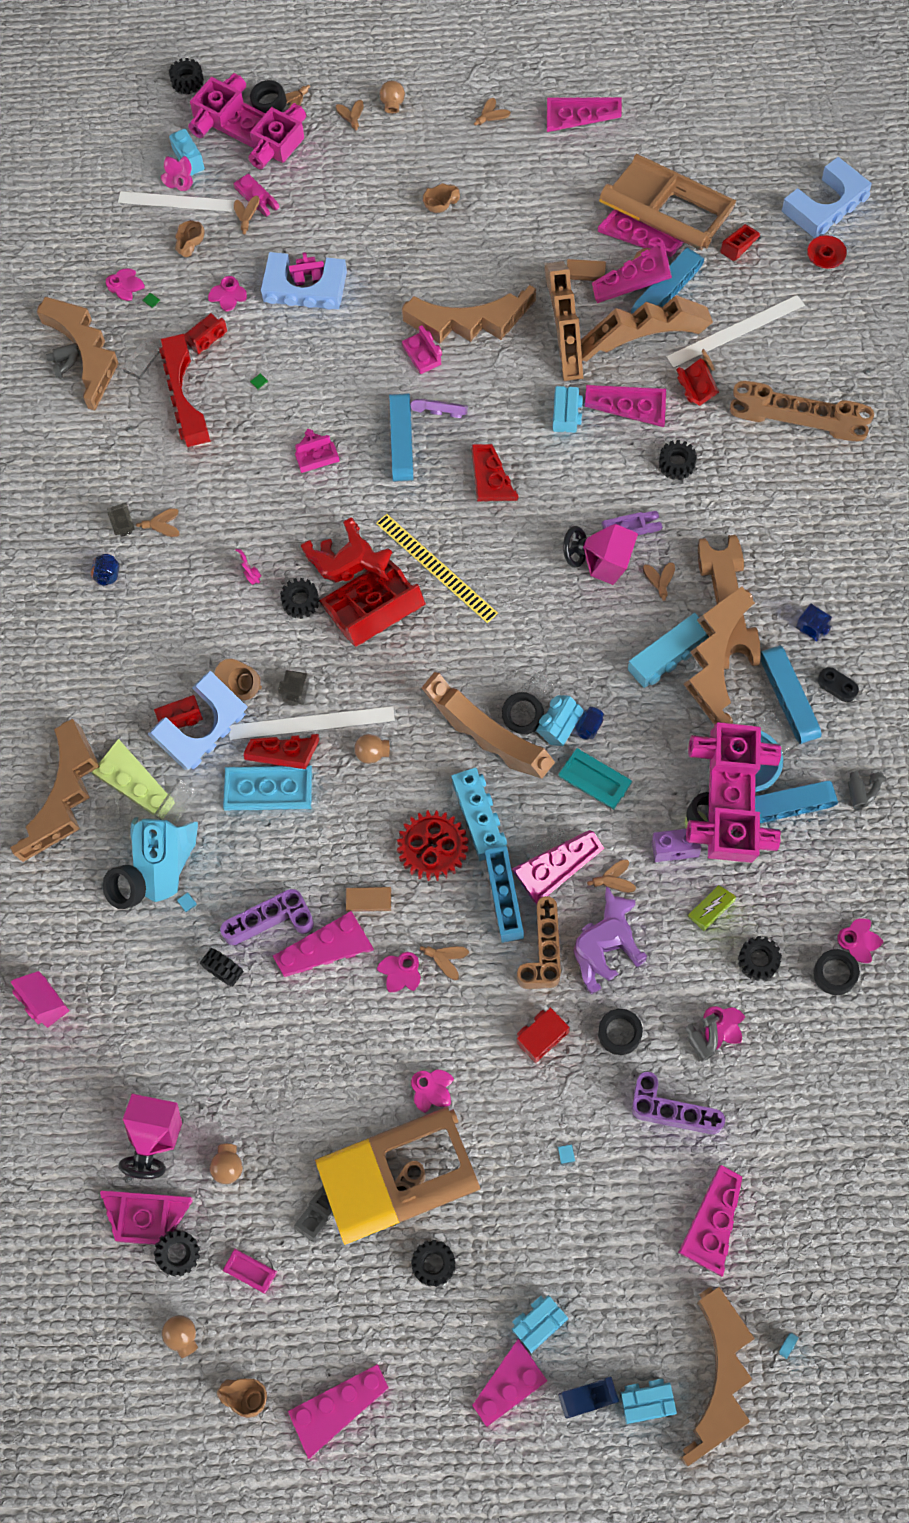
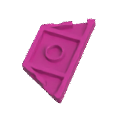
[100,1191,193,1245]

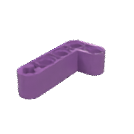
[220,889,314,945]
[632,1072,725,1134]

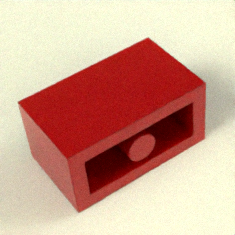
[517,1007,570,1064]

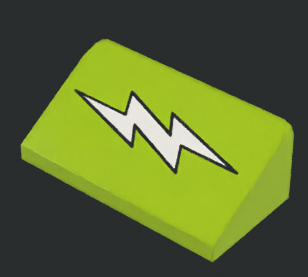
[688,885,736,931]

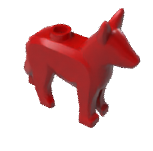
[301,517,392,583]

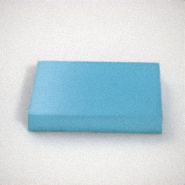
[177,893,197,912]
[558,1144,575,1164]

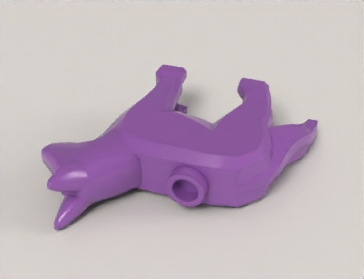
[573,887,647,995]

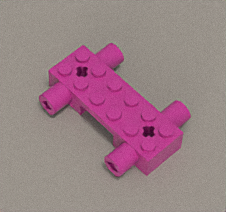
[188,73,306,169]
[686,722,781,863]

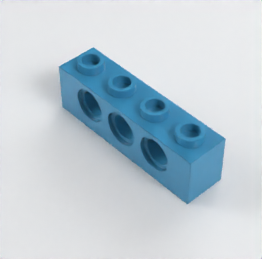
[485,846,524,943]

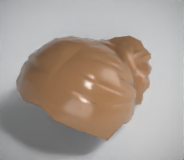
[423,183,460,213]
[175,220,205,257]
[217,1378,267,1418]

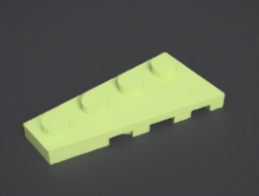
[92,739,174,820]

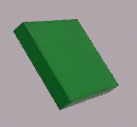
[142,293,160,308]
[250,373,268,389]

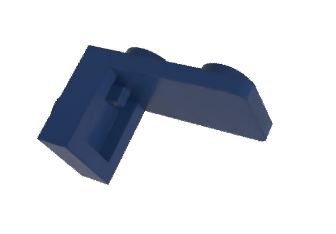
[558,1377,619,1419]

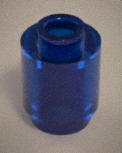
[575,707,604,740]

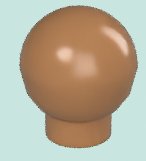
[379,80,405,114]
[354,734,390,764]
[210,1144,243,1184]
[162,1315,198,1358]

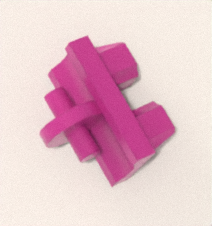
[289,252,324,286]

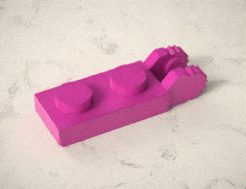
[233,174,279,217]

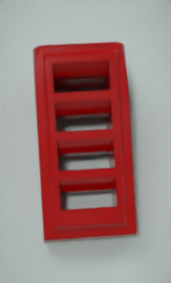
[720,224,761,261]

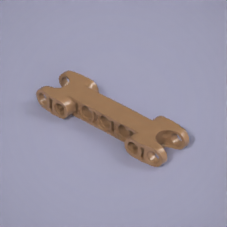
[730,381,874,442]
[698,535,760,670]

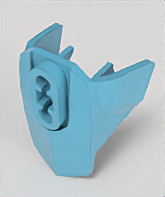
[130,817,198,902]

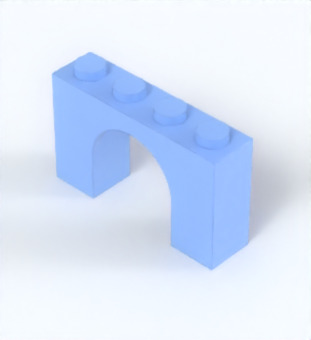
[782,157,872,239]
[261,252,347,310]
[148,671,247,770]

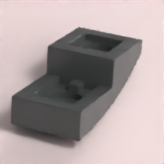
[294,1185,333,1242]

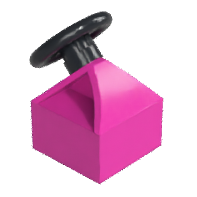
[563,524,638,585]
[118,1094,182,1179]

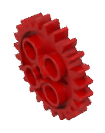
[397,810,469,881]

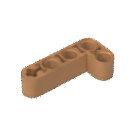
[517,896,561,989]

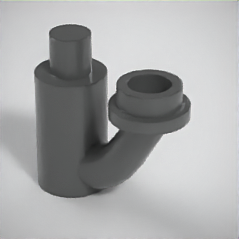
[46,343,80,378]
[848,771,886,809]
[685,1014,720,1062]

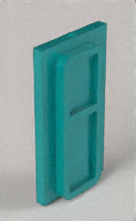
[558,748,633,810]

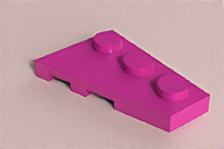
[472,1339,547,1427]

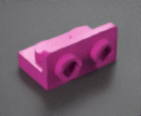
[402,325,442,374]

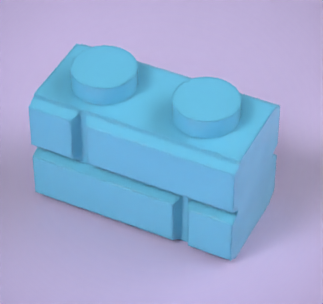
[169,129,205,176]
[553,386,583,433]
[536,695,584,746]
[512,1295,568,1354]
[620,1379,677,1424]

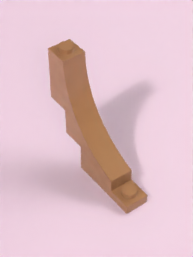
[544,261,583,381]
[402,285,536,343]
[581,295,713,362]
[37,297,119,411]
[684,586,755,725]
[421,672,555,779]
[10,719,100,862]
[680,1286,755,1466]

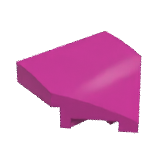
[295,429,340,473]

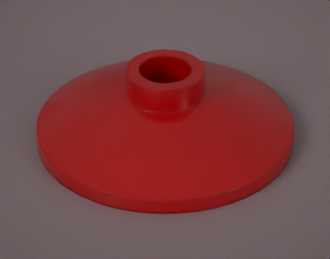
[807,235,847,269]

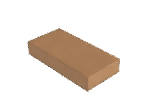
[567,259,606,281]
[346,887,391,912]

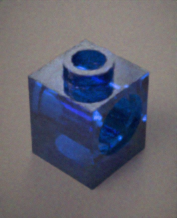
[796,603,832,641]

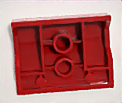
[319,559,425,647]

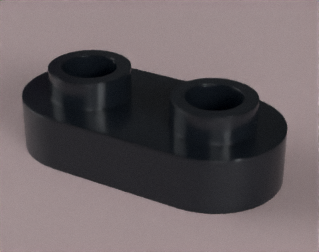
[817,667,859,702]

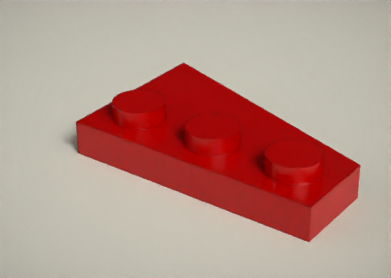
[471,444,519,501]
[243,734,319,770]

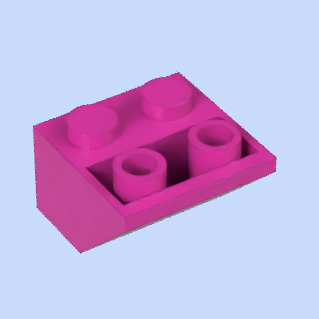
[11,971,70,1028]

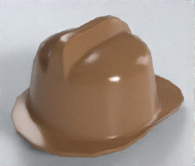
[214,659,262,700]

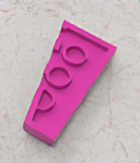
[547,97,622,132]
[598,209,683,257]
[592,240,672,303]
[273,911,374,977]
[678,1165,742,1277]

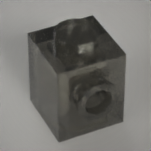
[107,502,135,537]
[278,670,309,706]

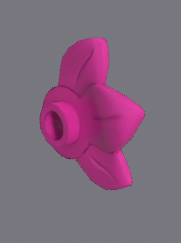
[161,156,193,191]
[105,268,145,301]
[208,276,247,312]
[235,549,262,585]
[837,918,884,963]
[377,952,421,993]
[703,1006,745,1050]
[411,1069,454,1113]

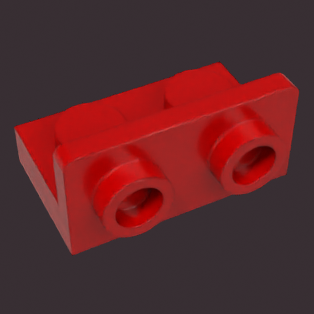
[184,313,227,354]
[676,358,719,406]
[154,695,203,729]

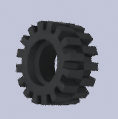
[169,58,204,94]
[659,440,697,480]
[280,578,320,619]
[738,936,782,981]
[200,948,244,987]
[154,1230,200,1277]
[411,1240,456,1287]

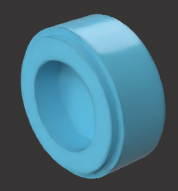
[779,1332,799,1359]

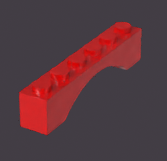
[159,334,211,447]

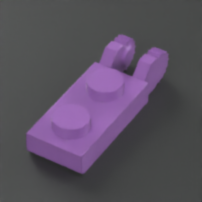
[410,399,468,418]
[602,511,663,536]

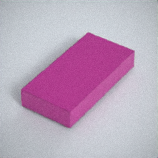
[222,1248,277,1294]

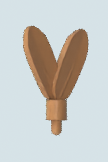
[285,85,310,108]
[474,98,511,126]
[336,100,364,131]
[234,195,259,235]
[136,508,180,537]
[643,562,675,601]
[587,860,636,893]
[420,946,469,980]

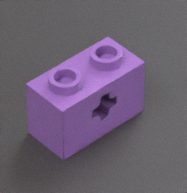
[651,829,702,862]

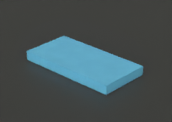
[223,766,312,811]

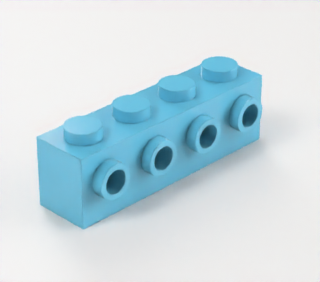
[628,613,709,688]
[451,768,507,862]

